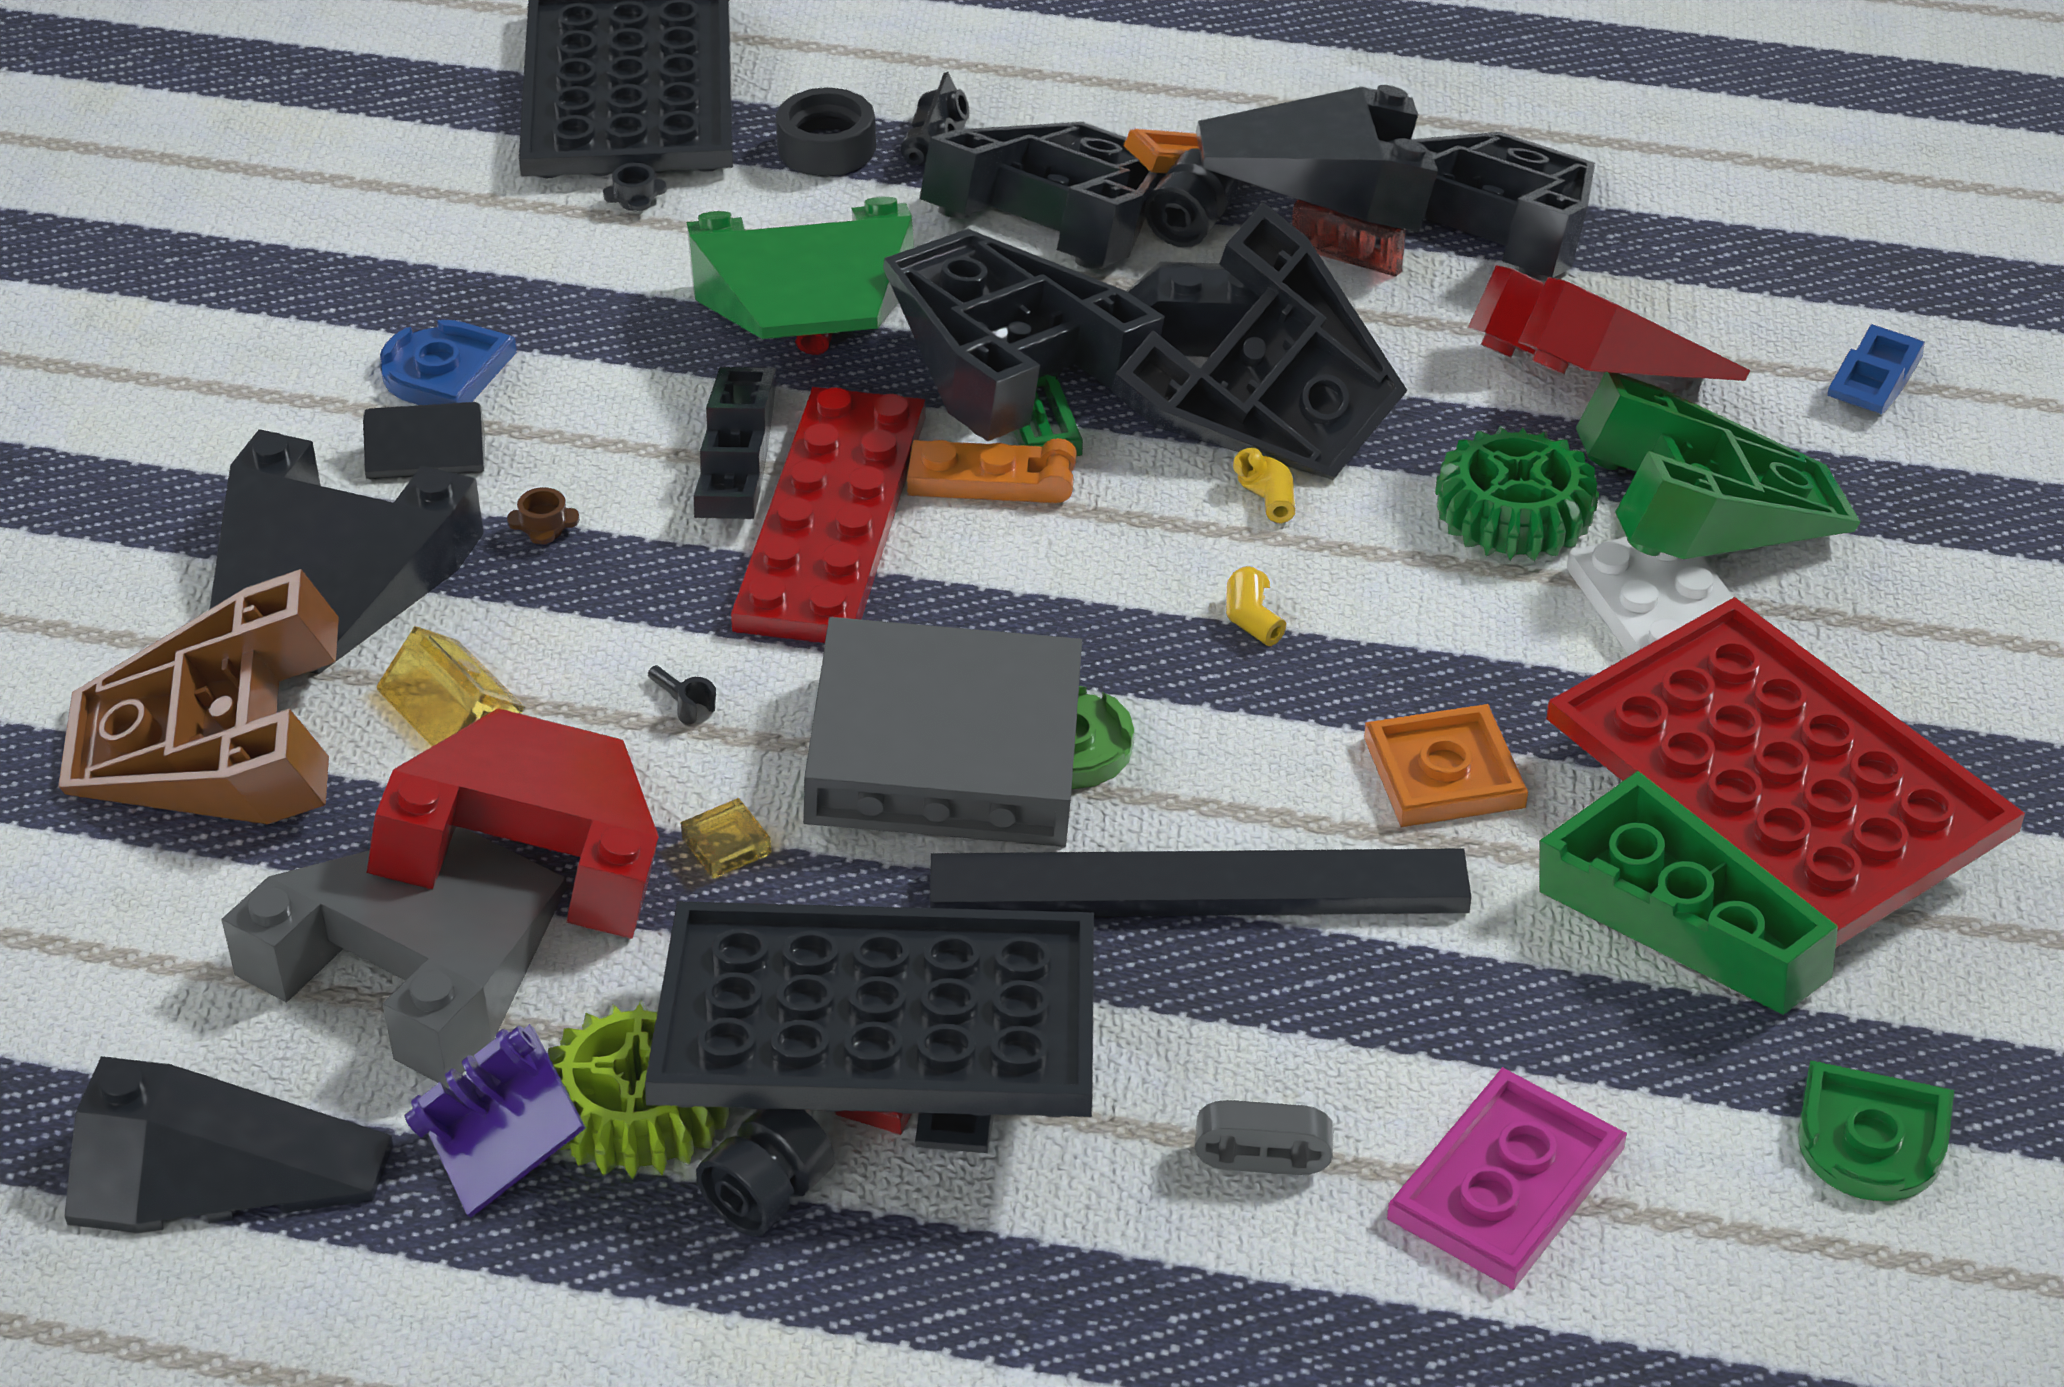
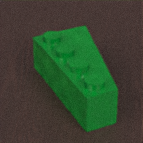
[1539,771,1838,1015]

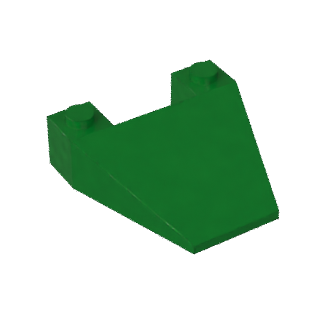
[687,197,914,339]
[1575,372,1861,560]

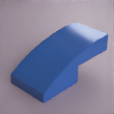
[1827,324,1925,414]

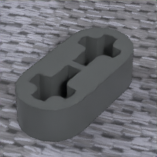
[1194,1100,1334,1175]

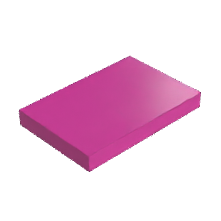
[1387,1067,1627,1290]

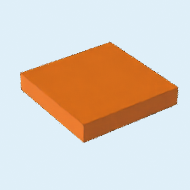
[1364,704,1528,827]

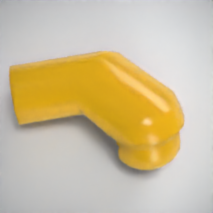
[1233,448,1295,523]
[1226,566,1287,647]

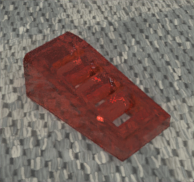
[1292,199,1405,277]

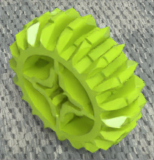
[548,999,729,1179]

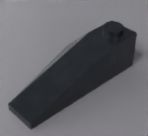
[64,1056,393,1233]

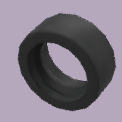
[775,87,876,176]

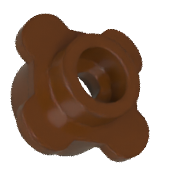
[507,487,580,544]

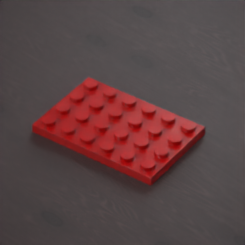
[1546,597,2025,948]

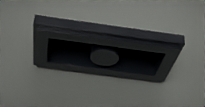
[363,402,485,479]

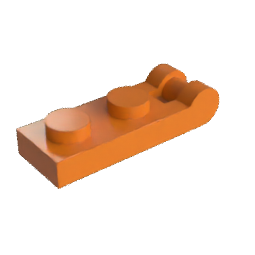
[907,438,1077,503]

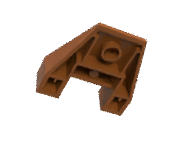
[58,569,339,824]

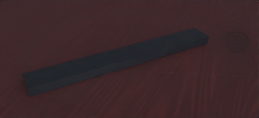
[930,848,1472,917]

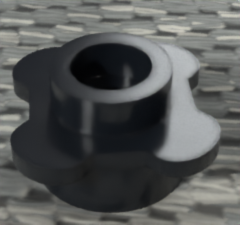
[603,163,667,211]

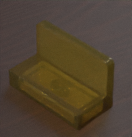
[377,626,525,746]

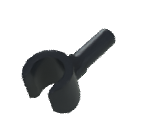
[648,665,716,725]

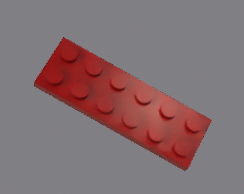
[731,387,926,643]

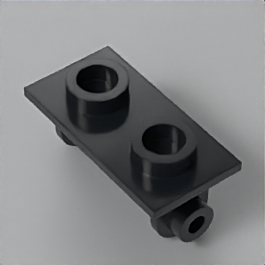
[901,72,970,166]

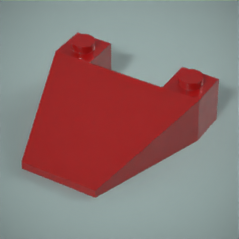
[1468,265,1750,381]
[366,708,659,939]

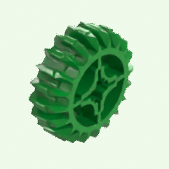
[1435,426,1599,562]

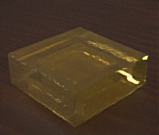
[680,798,772,879]

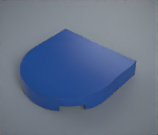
[380,320,517,405]

